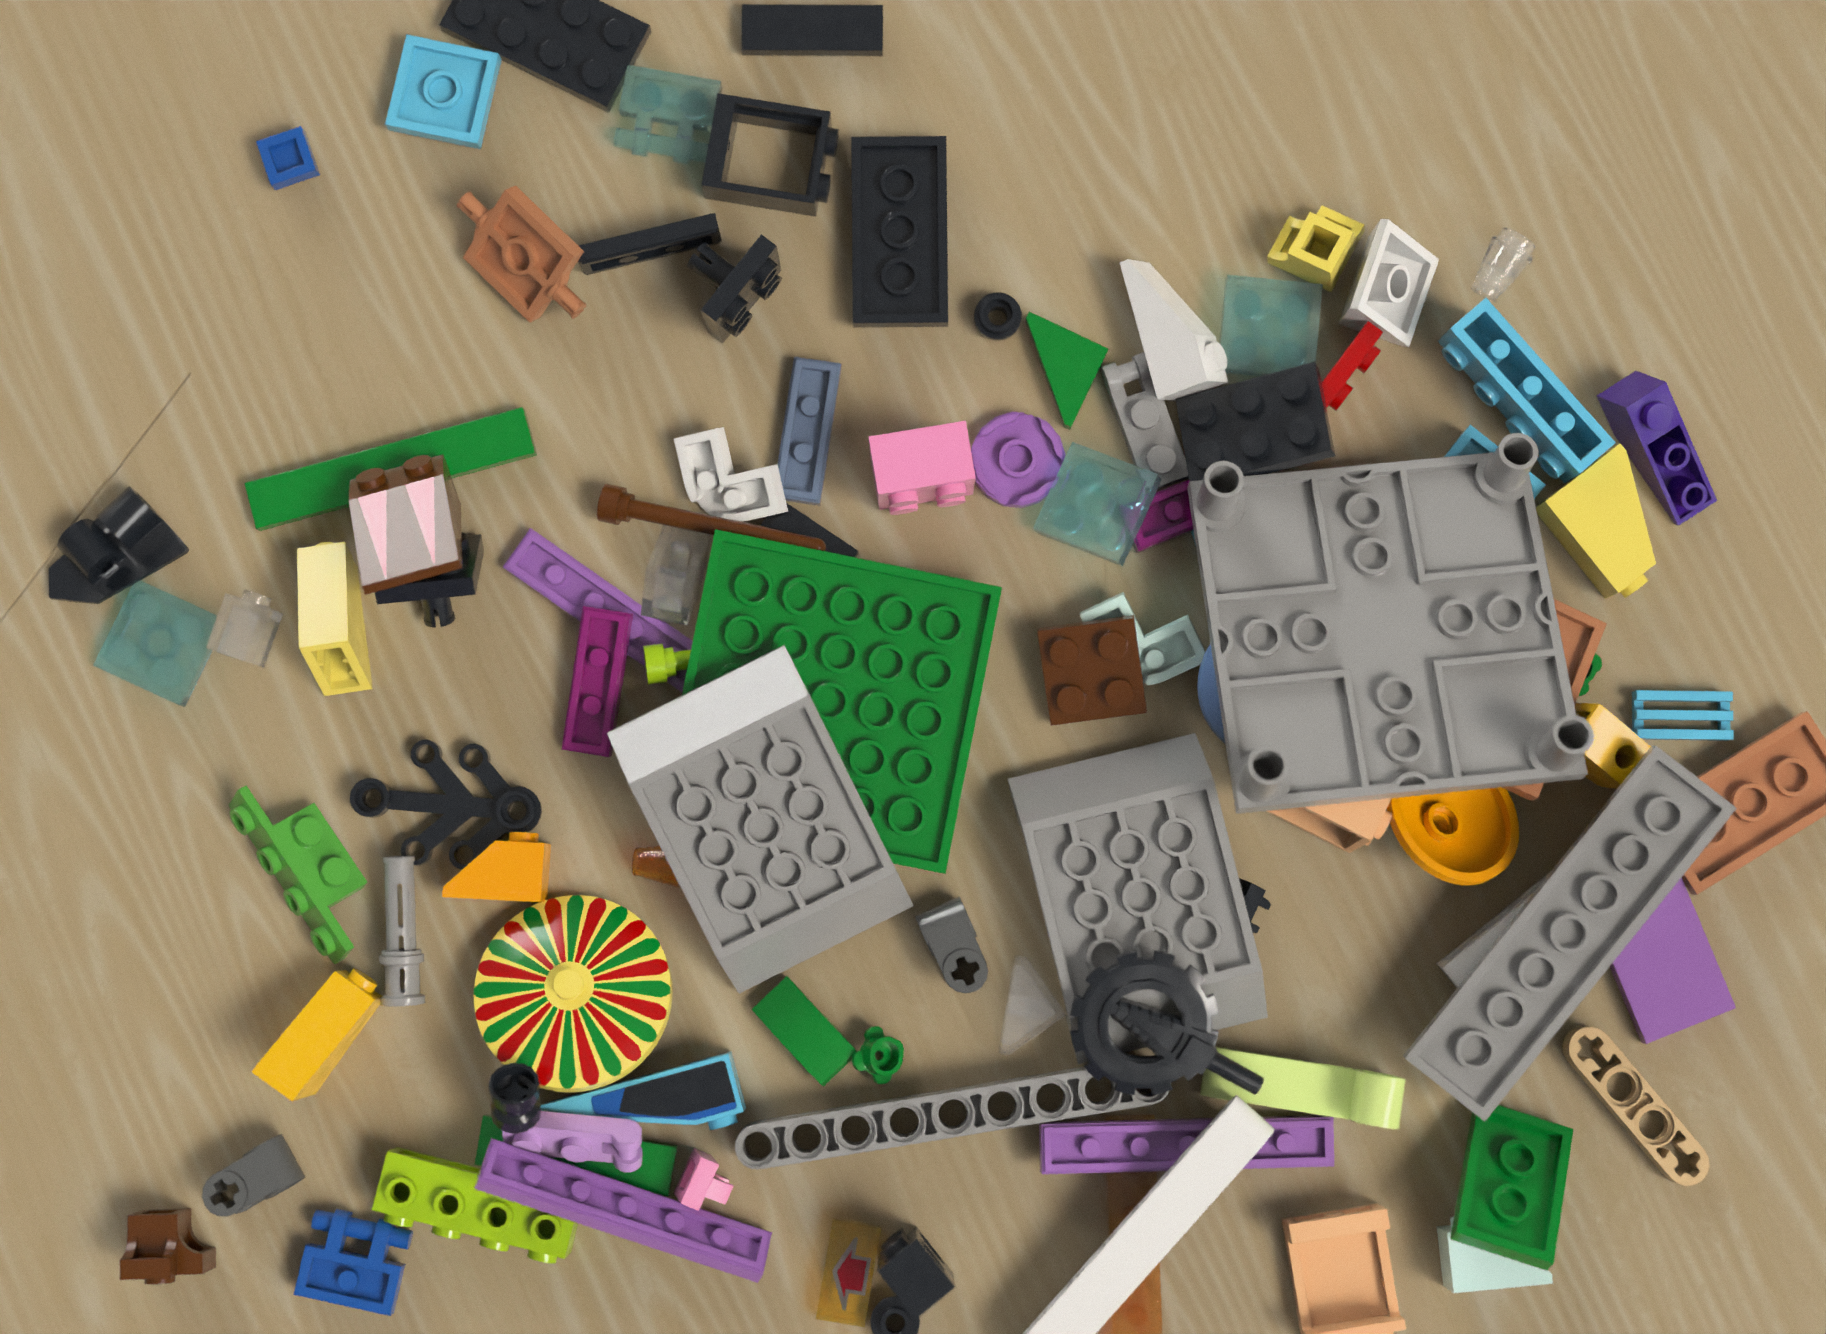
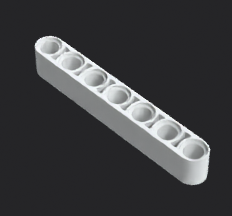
[1023,1095,1275,1334]

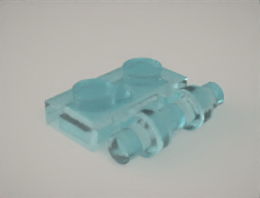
[614,65,722,164]

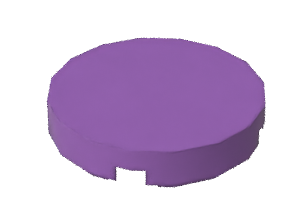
[971,412,1065,508]

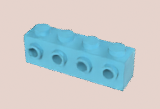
[1438,298,1616,484]

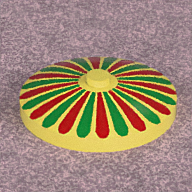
[474,895,673,1093]

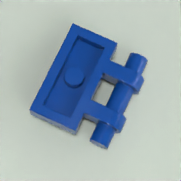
[293,1209,413,1316]

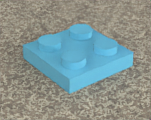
[385,34,502,149]

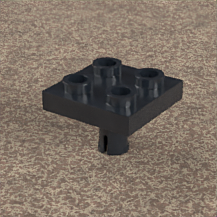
[687,234,782,343]
[375,532,484,628]

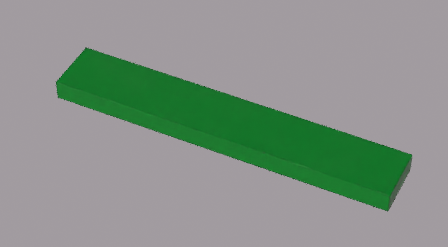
[244,407,537,531]

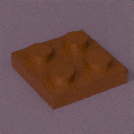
[1037,615,1147,726]

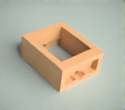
[1266,798,1392,853]

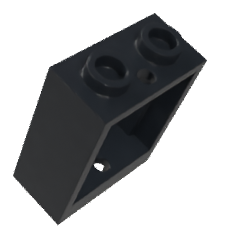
[701,93,839,217]

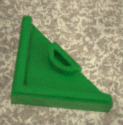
[1025,311,1108,430]

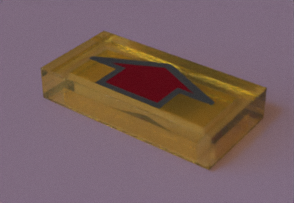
[816,1218,881,1327]

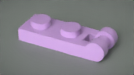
[502,1111,643,1173]

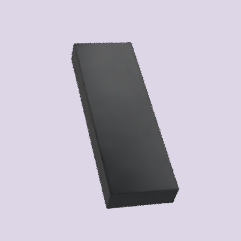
[741,4,883,56]
[578,213,722,275]

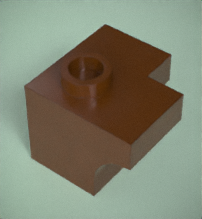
[120,1208,216,1284]

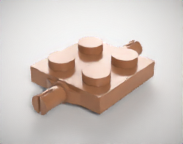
[456,185,587,323]

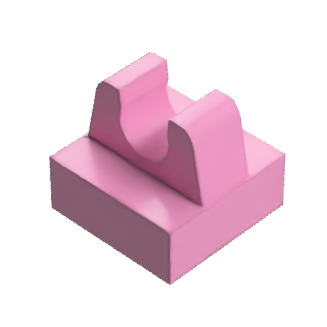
[674,1148,734,1211]

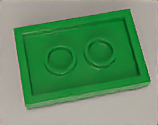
[1450,1105,1574,1271]

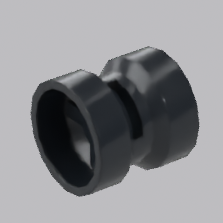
[488,1063,542,1134]

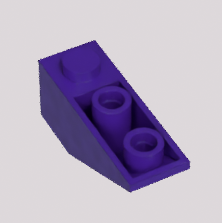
[1597,371,1717,526]

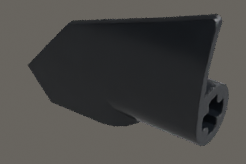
[49,486,189,604]

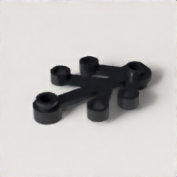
[350,740,542,869]

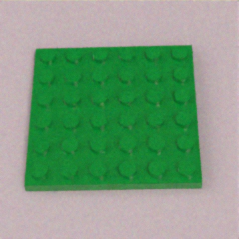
[682,529,1002,874]

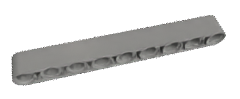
[735,1067,1171,1169]

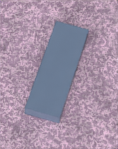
[777,357,841,506]

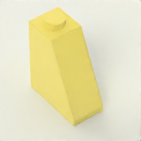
[1536,443,1656,599]
[297,542,372,696]

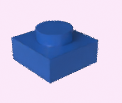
[256,126,320,191]

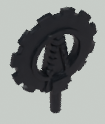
[1070,950,1264,1095]

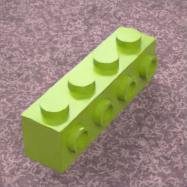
[372,1147,579,1264]

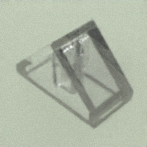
[998,955,1066,1055]

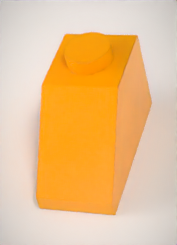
[442,832,551,902]

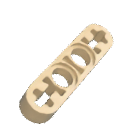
[1562,1026,1710,1186]

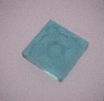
[1219,275,1323,376]
[1033,442,1162,567]
[93,581,227,707]

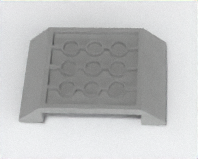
[607,645,913,993]
[1007,733,1268,1064]

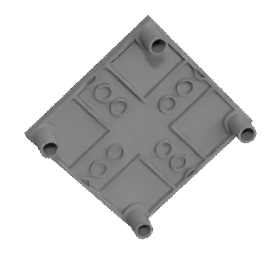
[1187,433,1594,814]

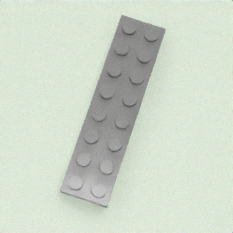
[1403,745,1737,1121]

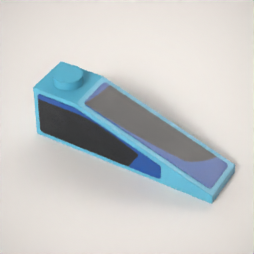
[541,1051,746,1130]

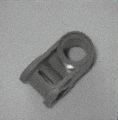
[915,896,988,993]
[202,1134,305,1217]

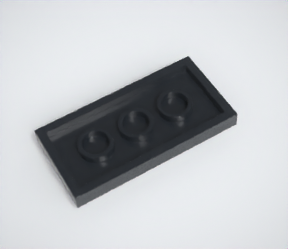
[439,0,652,113]
[851,136,948,328]

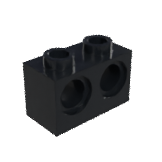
[877,1226,955,1320]

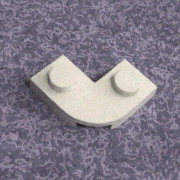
[674,427,788,522]

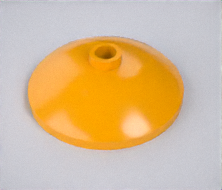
[1387,787,1519,885]

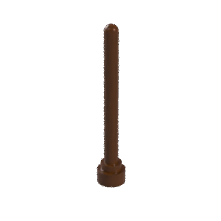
[597,484,826,551]

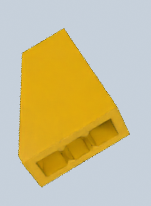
[252,968,382,1101]

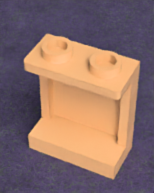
[1281,1203,1406,1334]

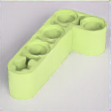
[1200,1047,1406,1129]

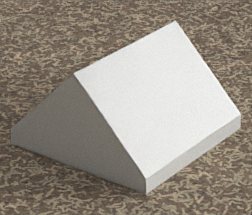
[1338,219,1439,347]

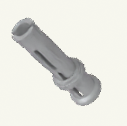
[379,856,425,1006]

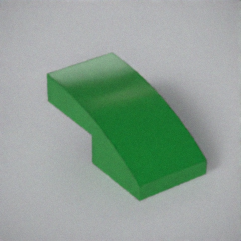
[751,976,857,1087]

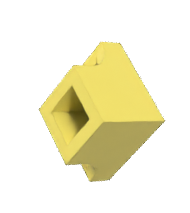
[1267,205,1365,292]

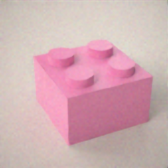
[869,421,976,515]

